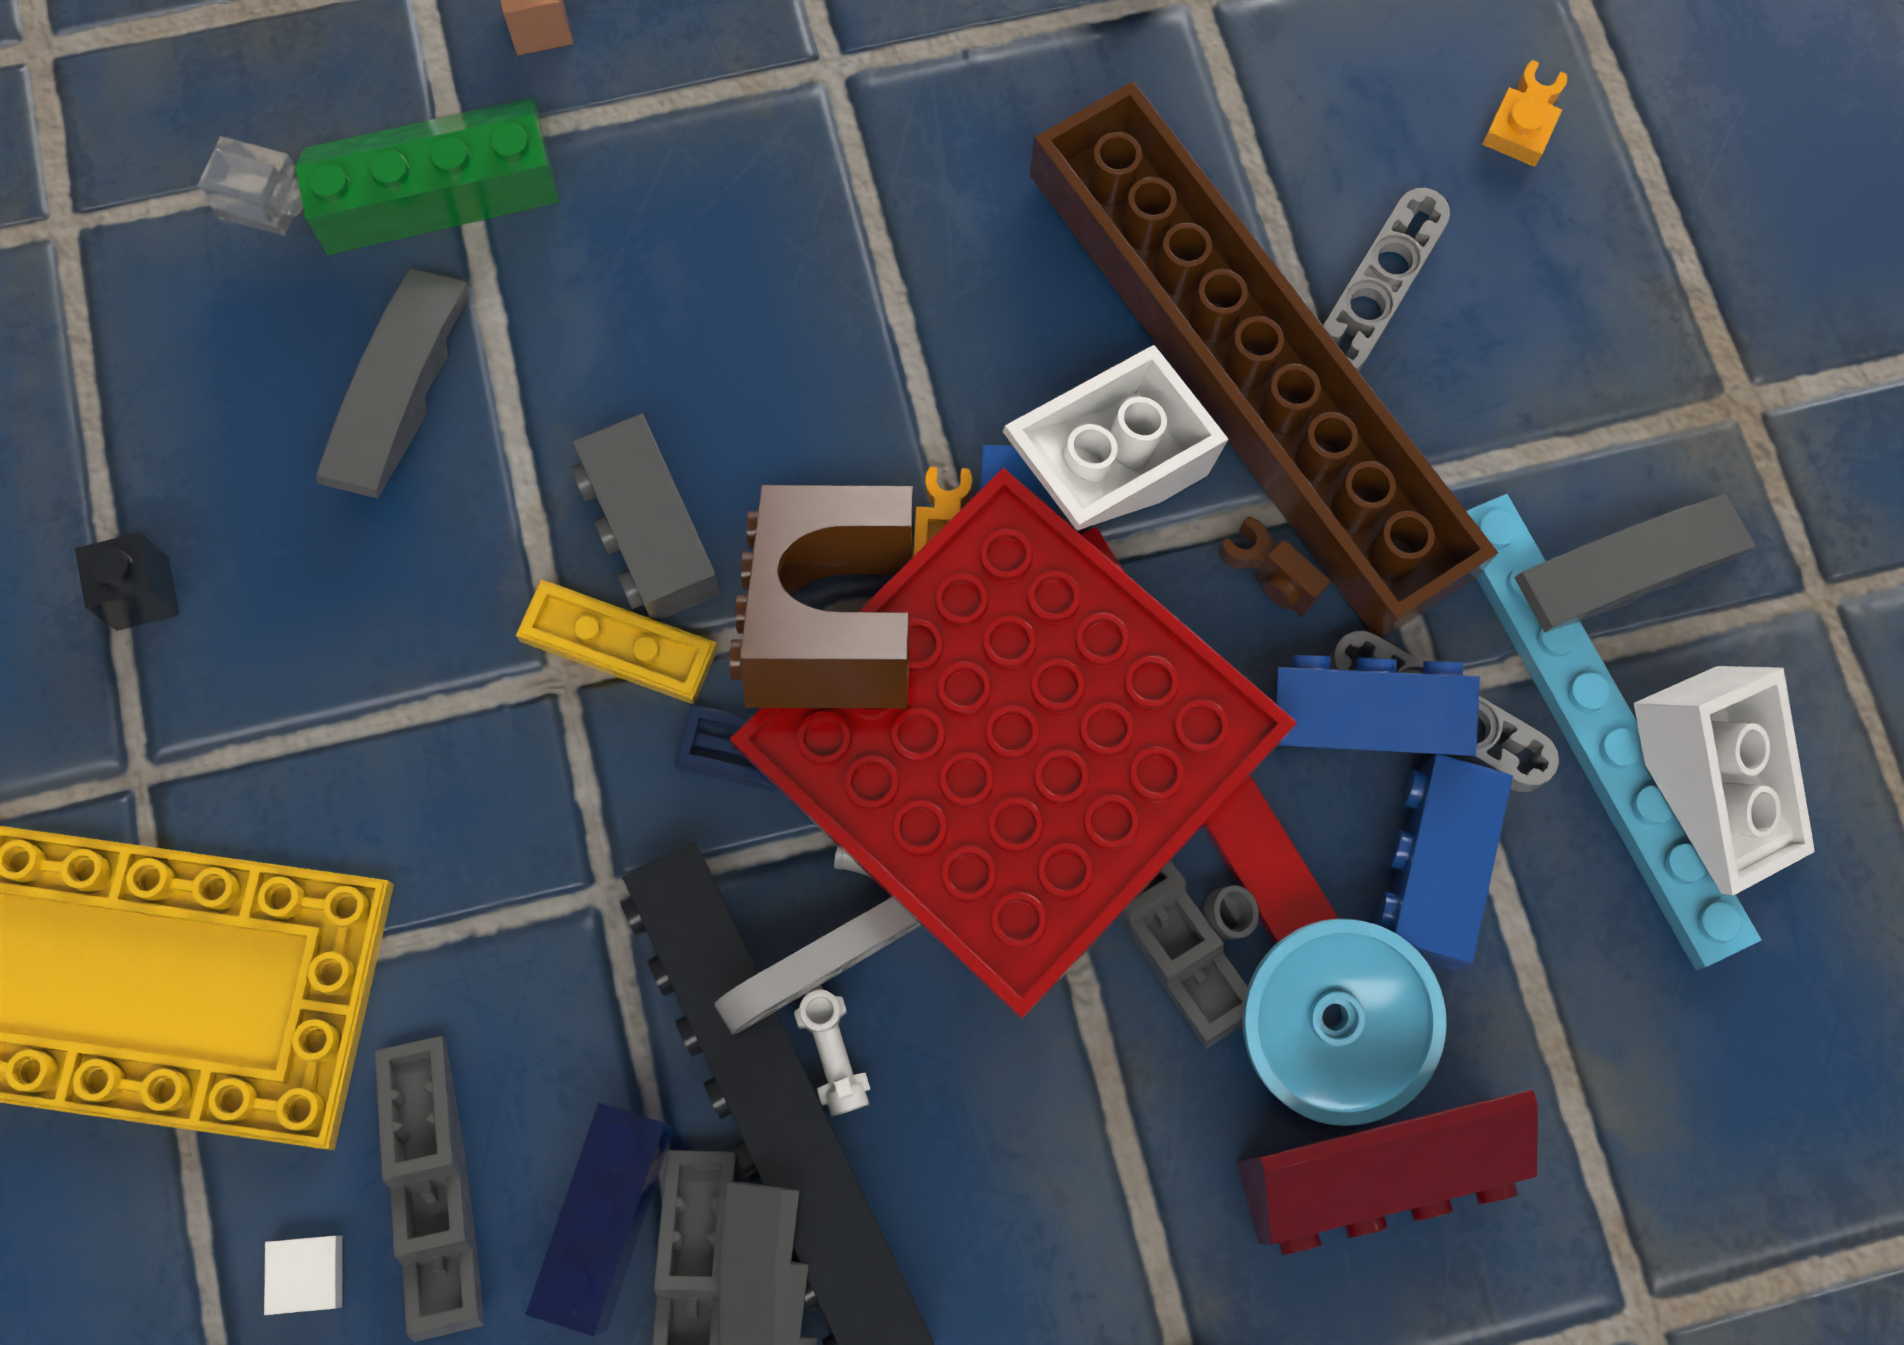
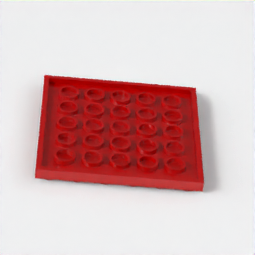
[730,467,1297,1020]

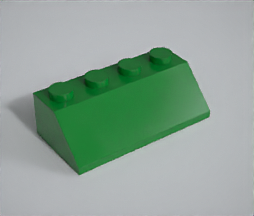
[295,97,560,255]

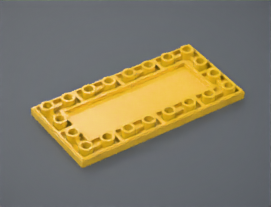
[0,826,394,1150]

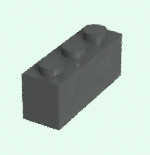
[570,413,722,621]

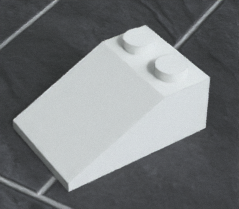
[1003,345,1229,530]
[1634,666,1815,896]

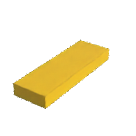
[516,579,718,704]

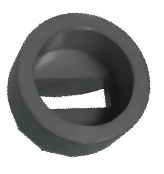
[1200,885,1259,940]

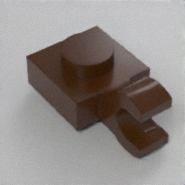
[1218,516,1331,618]

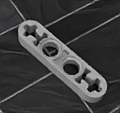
[1323,188,1450,372]
[1329,631,1559,792]
[714,897,921,1035]

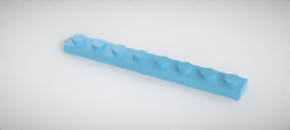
[1467,494,1761,971]

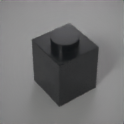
[75,532,180,631]

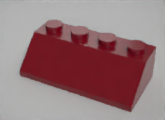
[1237,1089,1538,1255]

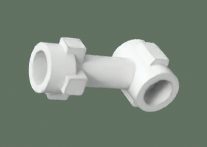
[794,985,870,1117]

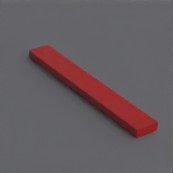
[1081,526,1339,945]

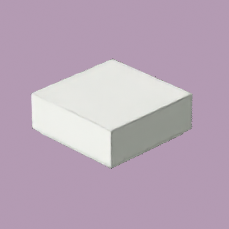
[264,1235,343,1315]

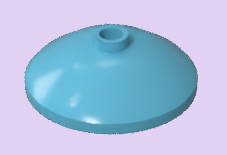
[1242,919,1447,1126]

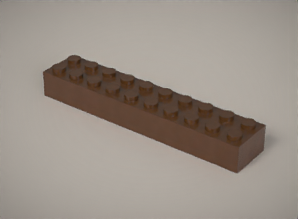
[1030,81,1498,639]

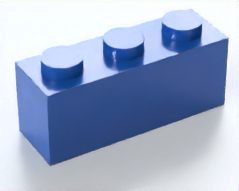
[1276,655,1480,756]
[1374,754,1513,972]

